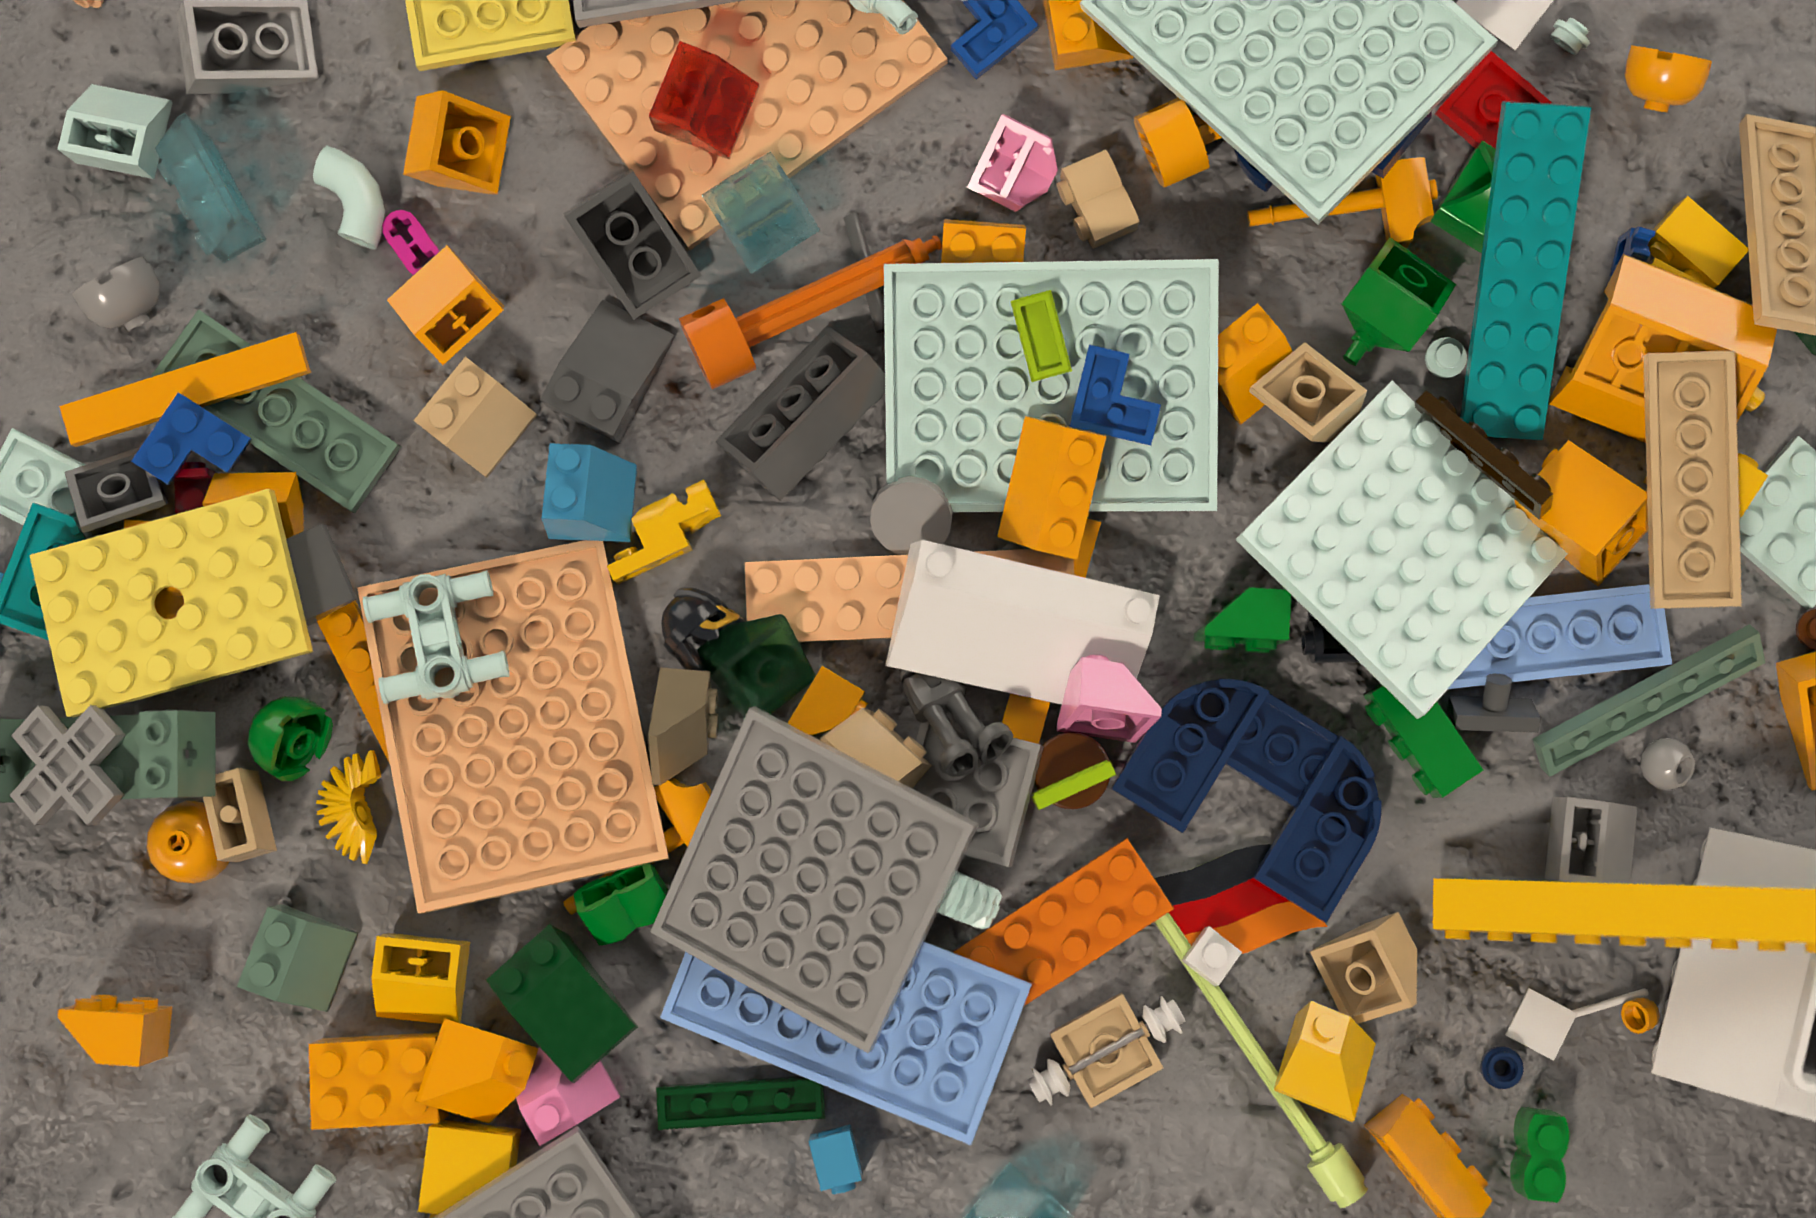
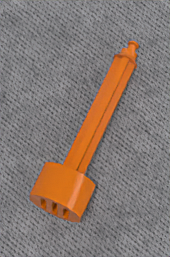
[679,235,942,390]

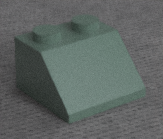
[237,904,358,1012]

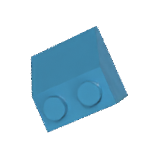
[541,443,637,542]

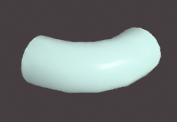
[313,146,385,249]

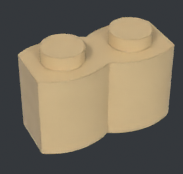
[1057,150,1139,249]

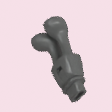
[899,669,1013,777]

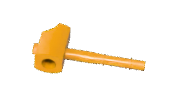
[1247,157,1438,248]
[563,778,712,915]

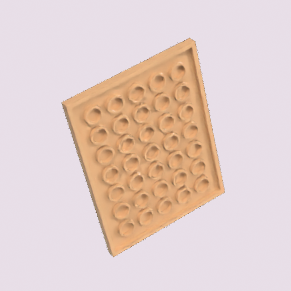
[546,0,948,251]
[357,540,669,914]

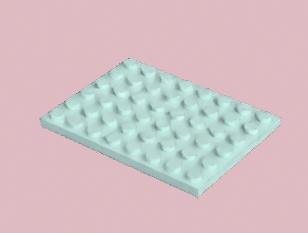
[1080,0,1498,225]
[884,259,1219,512]

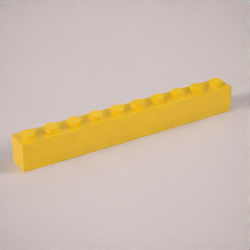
[1433,878,1816,953]

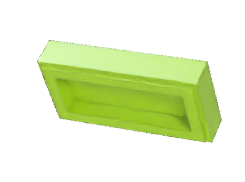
[1010,290,1072,382]
[1031,760,1116,810]

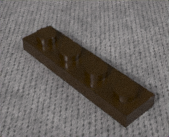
[1415,390,1553,520]

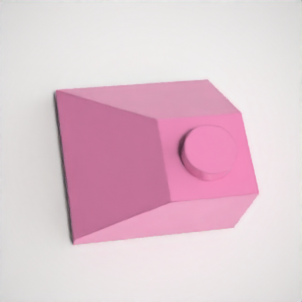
[1057,655,1162,743]
[516,1047,620,1146]

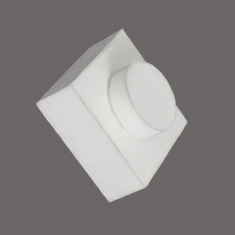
[1181,926,1242,986]

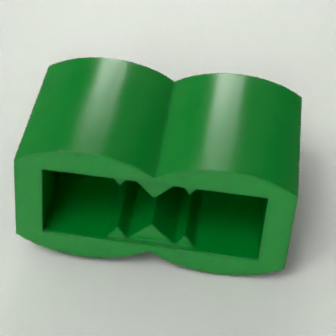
[573,863,669,946]
[1510,1107,1569,1203]

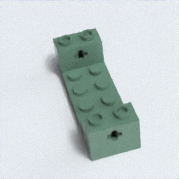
[0,710,216,803]

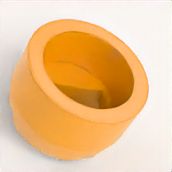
[1621,998,1660,1034]

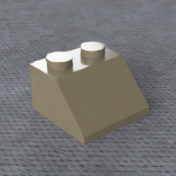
[648,668,719,785]

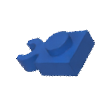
[1609,226,1656,276]

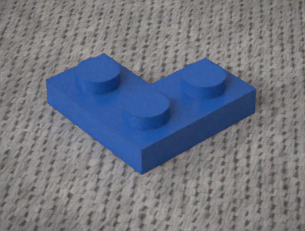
[951,0,1039,80]
[1069,345,1161,446]
[131,392,252,485]

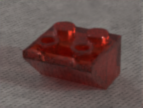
[649,41,760,160]

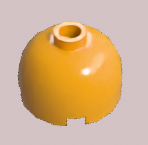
[1625,45,1712,113]
[146,801,229,883]

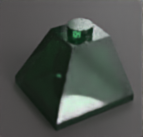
[696,614,816,718]

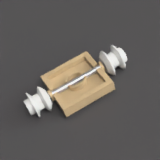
[1027,992,1186,1109]

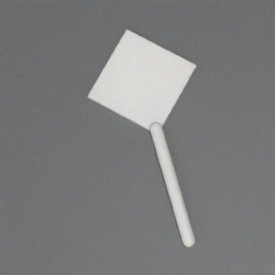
[1505,988,1649,1061]

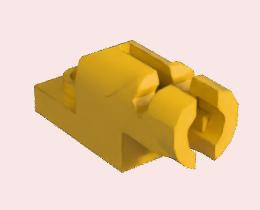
[607,479,721,584]

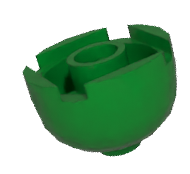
[248,696,333,781]

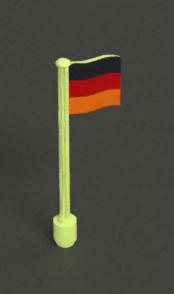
[1154,844,1368,1208]

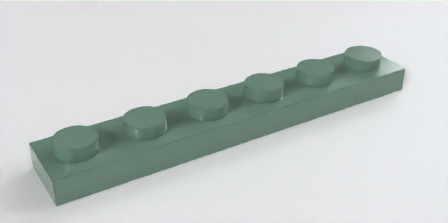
[1533,624,1766,777]

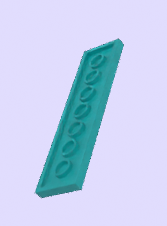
[1460,101,1591,440]

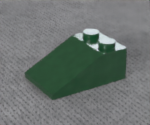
[486,924,638,1083]

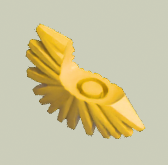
[316,750,382,864]

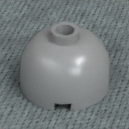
[72,256,160,332]

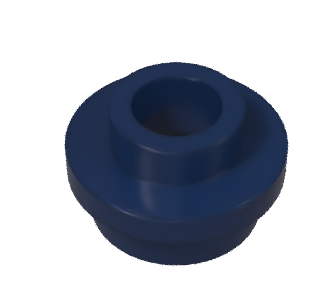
[1480,1046,1524,1089]

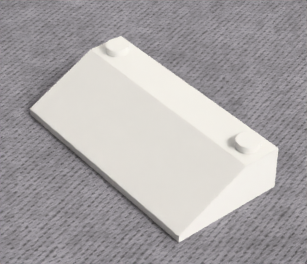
[885,540,1160,705]

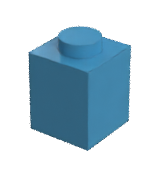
[809,1124,863,1194]

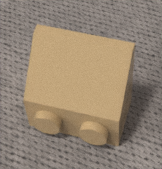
[413,357,537,478]
[820,708,932,788]

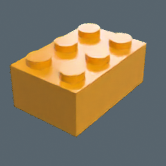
[308,1032,449,1130]

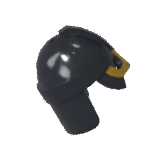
[661,587,746,676]

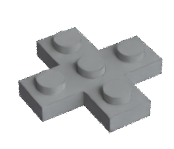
[10,705,125,825]

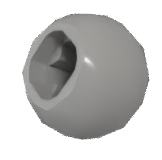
[1640,738,1695,790]

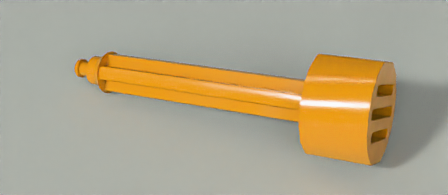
[1134,97,1222,188]

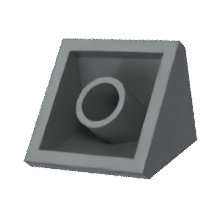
[65,447,169,533]

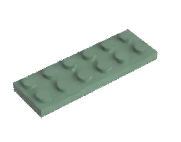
[151,309,401,513]

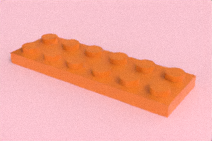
[952,838,1174,1006]

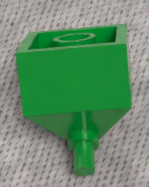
[1430,141,1496,254]
[1341,237,1457,366]

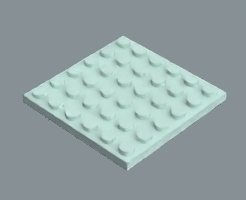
[1235,381,1568,719]

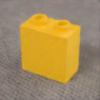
[418,1120,521,1218]

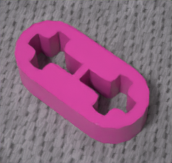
[382,210,440,275]

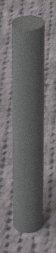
[843,213,885,333]

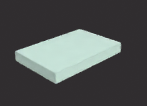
[0,428,101,539]

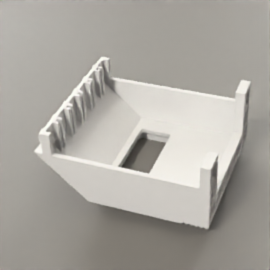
[1651,827,1816,1121]

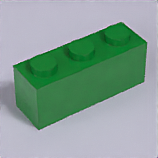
[1363,684,1483,798]

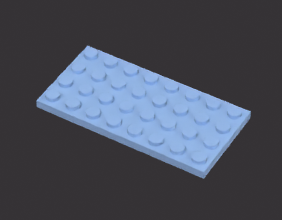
[660,941,1032,1145]

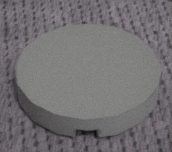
[870,476,953,555]

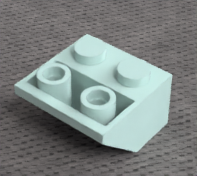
[58,84,173,179]

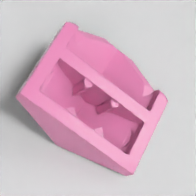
[967,114,1058,212]

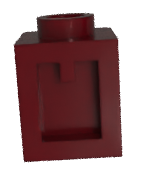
[173,462,218,514]

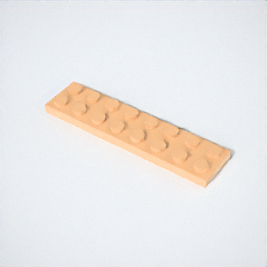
[745,549,1074,645]

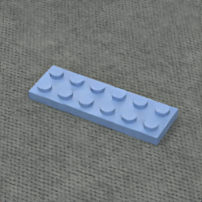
[1448,584,1672,689]

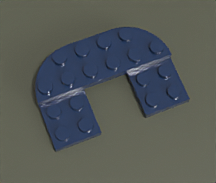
[1111,679,1382,923]

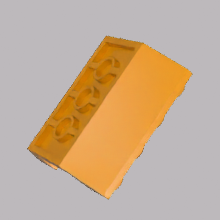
[1548,254,1777,443]

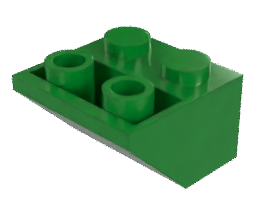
[1194,587,1291,653]

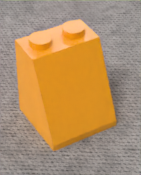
[1515,440,1648,587]

